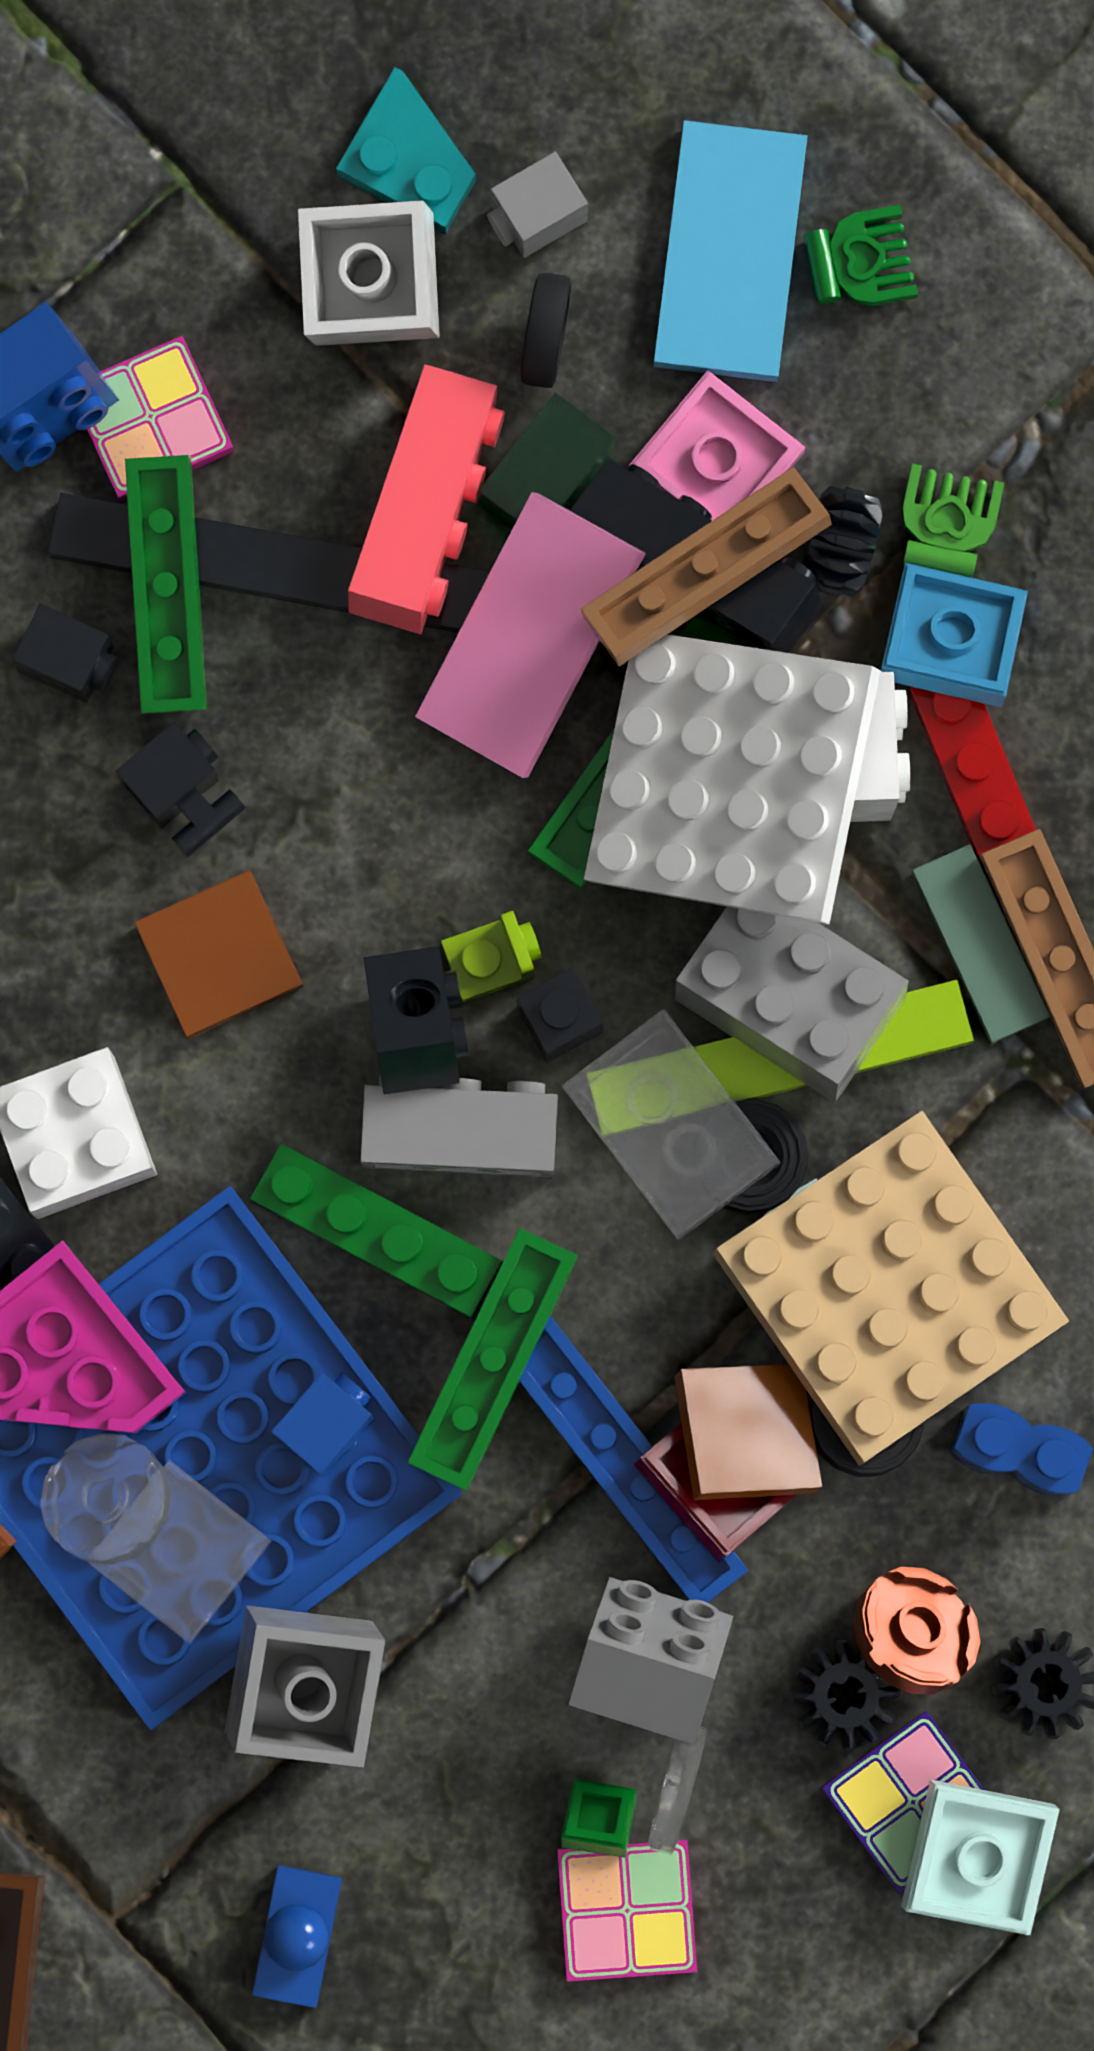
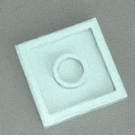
[901,1780,1060,1935]

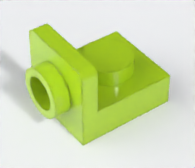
[441,910,542,1003]

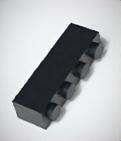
[570,458,822,653]

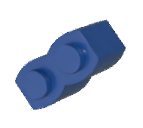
[949,1403,1093,1496]

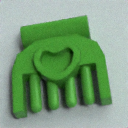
[902,464,1004,578]

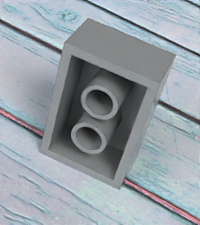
[675,907,909,1103]

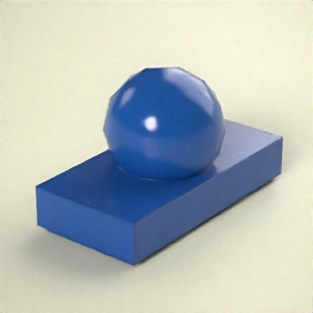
[252,1865,343,2008]

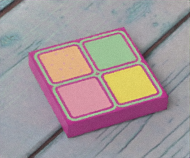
[87,335,234,502]
[557,1839,697,1982]

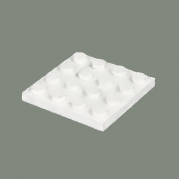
[584,634,881,924]

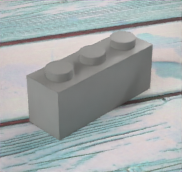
[361,1076,558,1177]

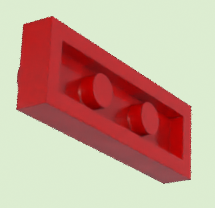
[908,687,1036,865]

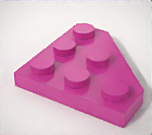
[0,1240,186,1434]

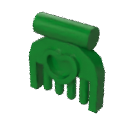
[804,205,918,306]

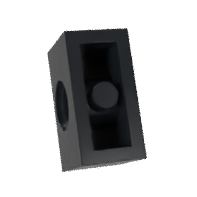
[363,946,469,1095]

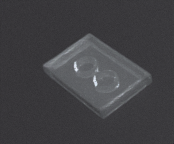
[562,1009,781,1240]

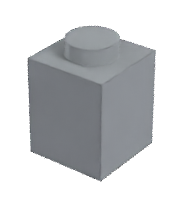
[487,151,588,258]

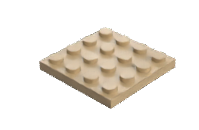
[712,1111,1069,1466]

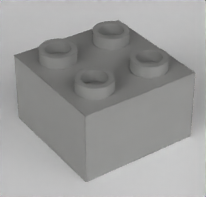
[569,1577,734,1745]

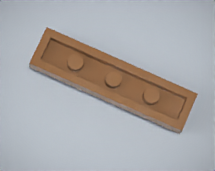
[581,467,832,666]
[980,829,1094,1089]

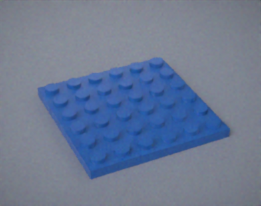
[0,1186,463,1731]

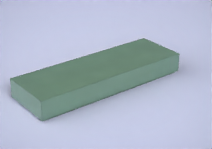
[911,844,1050,1045]

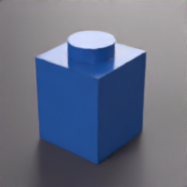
[271,1372,374,1477]

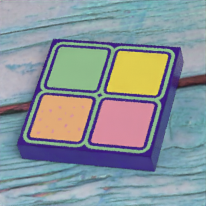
[821,1710,984,1894]

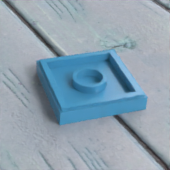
[880,562,1028,708]

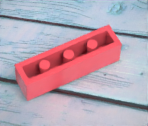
[348,364,505,634]

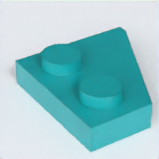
[336,67,476,234]

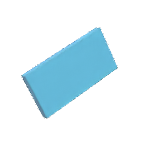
[653,120,808,382]

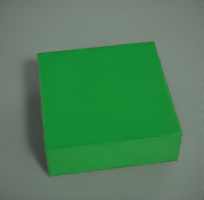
[561,1779,637,1858]

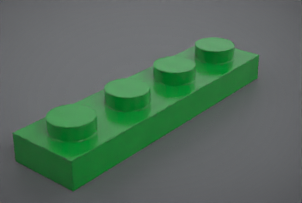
[125,455,207,713]
[250,1144,503,1321]
[408,1228,579,1491]

